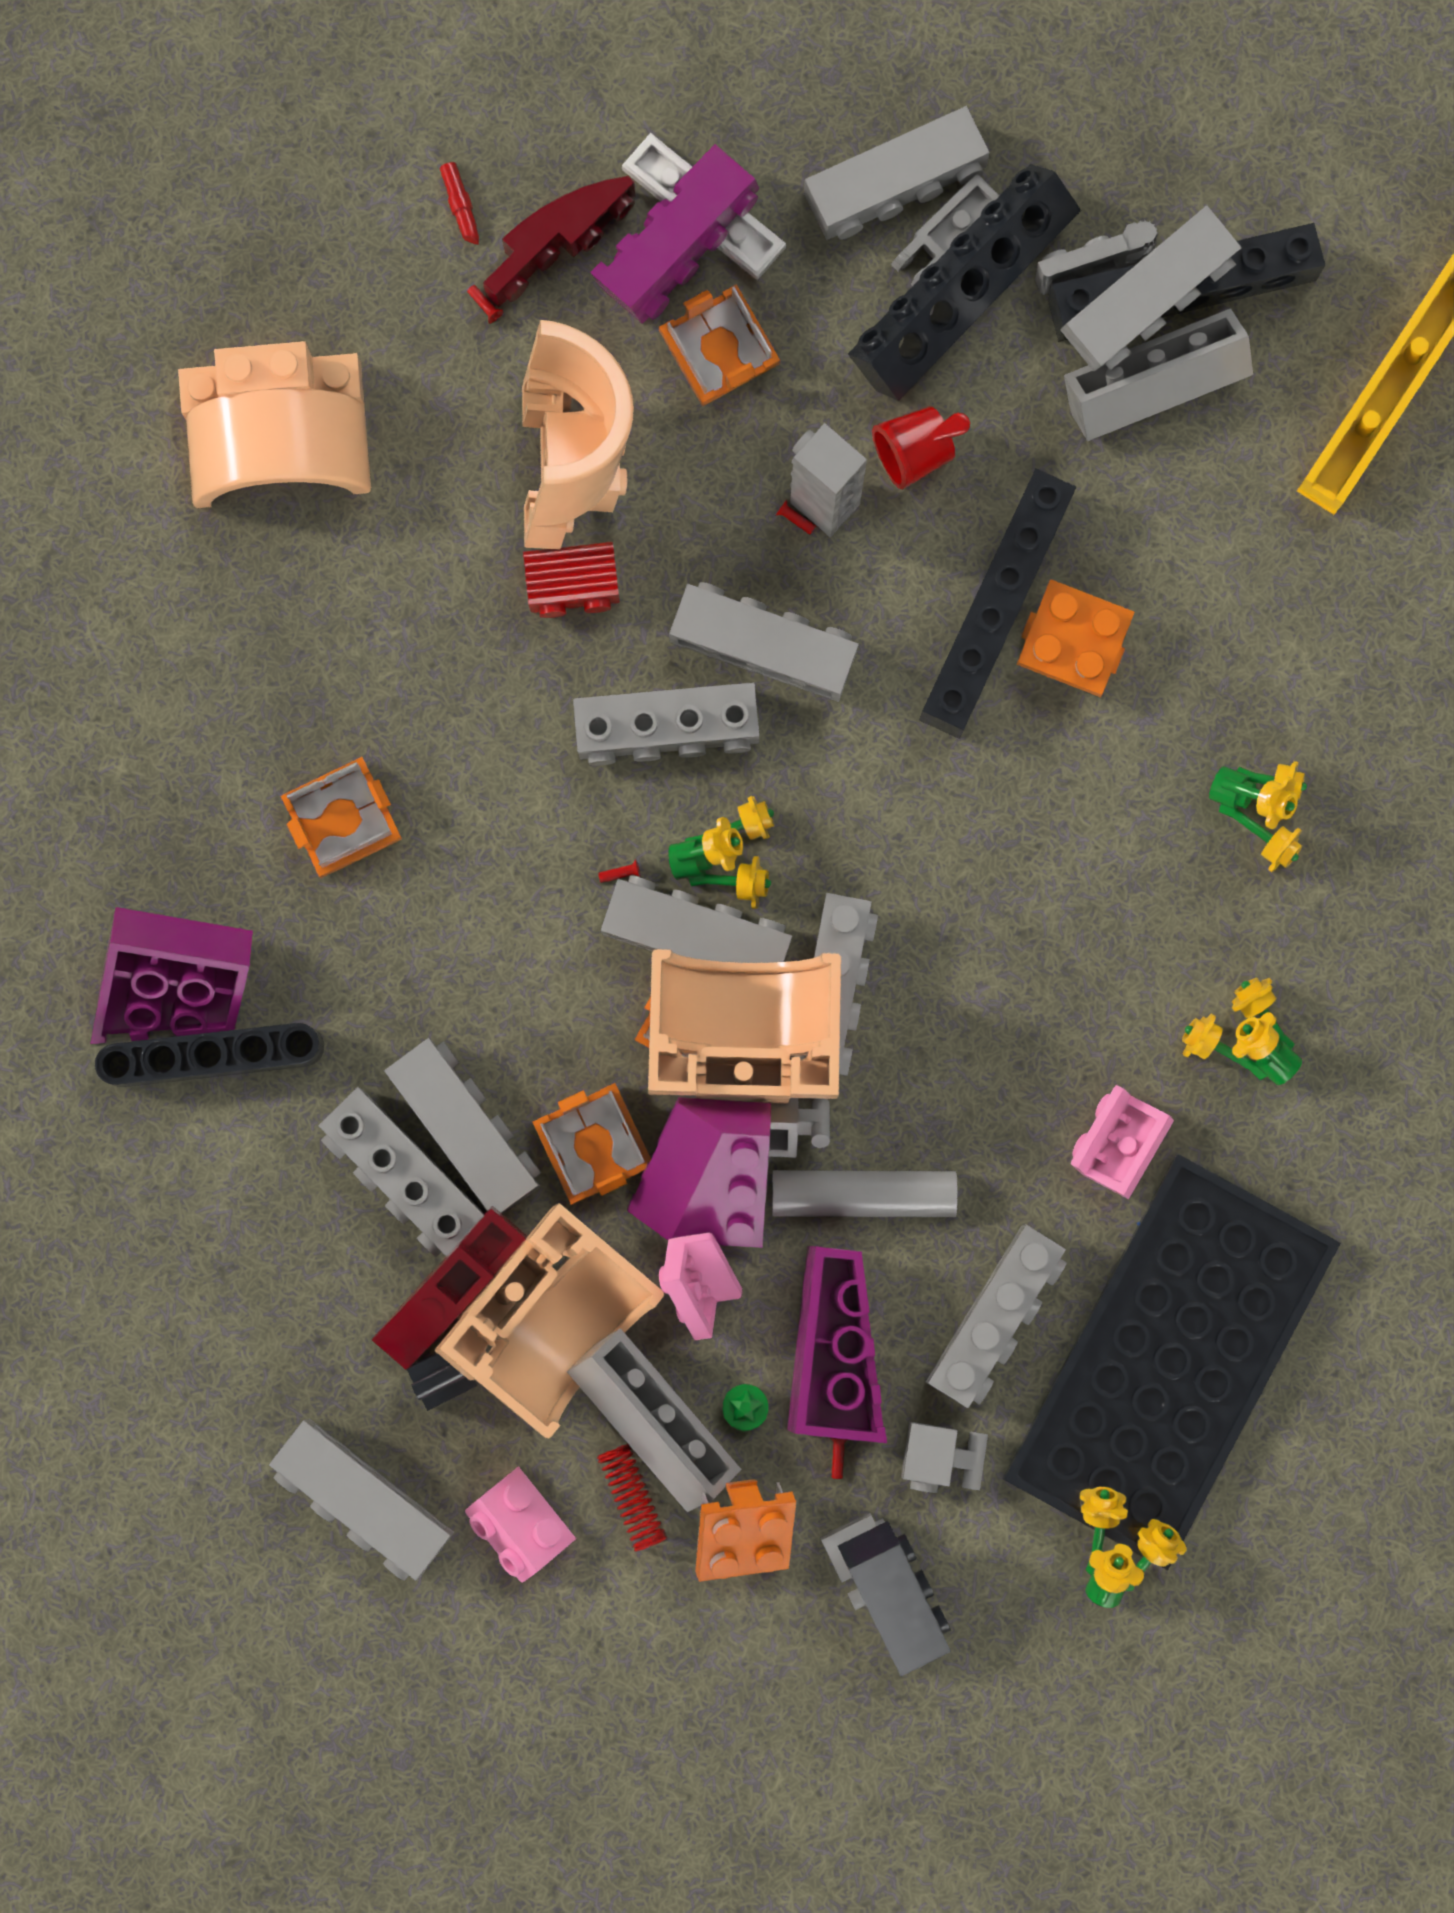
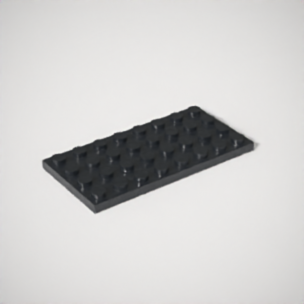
[1002,1154,1341,1571]

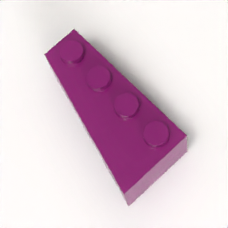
[590,144,759,324]
[787,1246,887,1444]

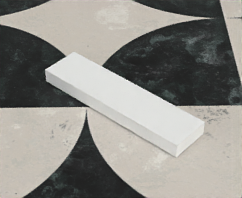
[622,133,786,281]

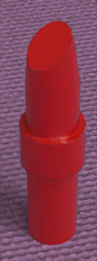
[439,162,479,245]

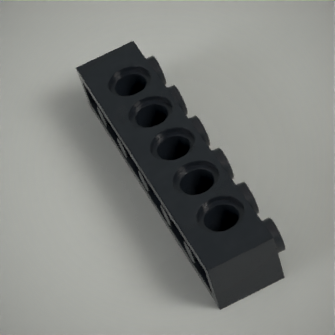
[848,164,1081,401]
[1048,223,1326,342]
[919,468,1076,739]

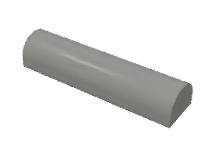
[772,1170,957,1217]

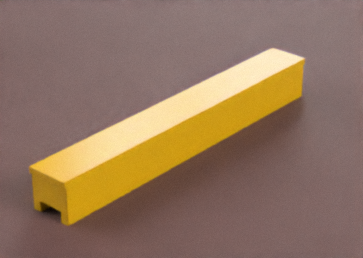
[1297,253,1454,515]

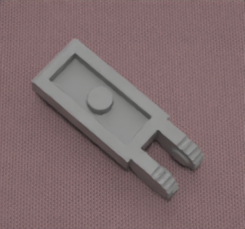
[891,174,1000,286]
[1035,220,1158,295]

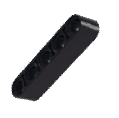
[94,1023,325,1087]

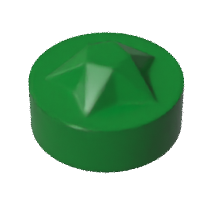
[722,1384,769,1431]

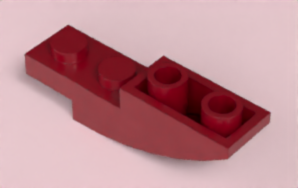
[483,176,636,307]
[371,1205,527,1370]

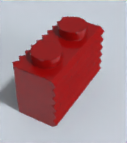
[523,542,620,618]

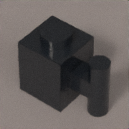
[407,1352,479,1411]

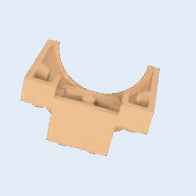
[522,320,634,549]
[178,341,371,508]
[648,949,841,1104]
[434,1203,664,1438]

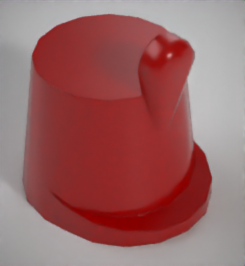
[872,406,971,490]

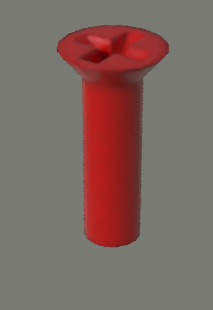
[467,285,504,324]
[775,499,816,535]
[598,859,641,883]
[830,1438,848,1479]

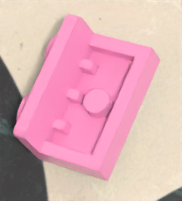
[1071,1085,1174,1200]
[659,1233,742,1340]
[465,1466,576,1583]

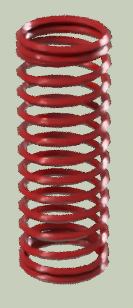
[597,1444,667,1552]

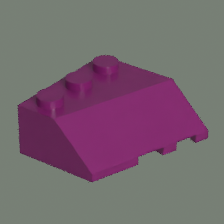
[90,907,253,1044]
[627,1097,772,1248]

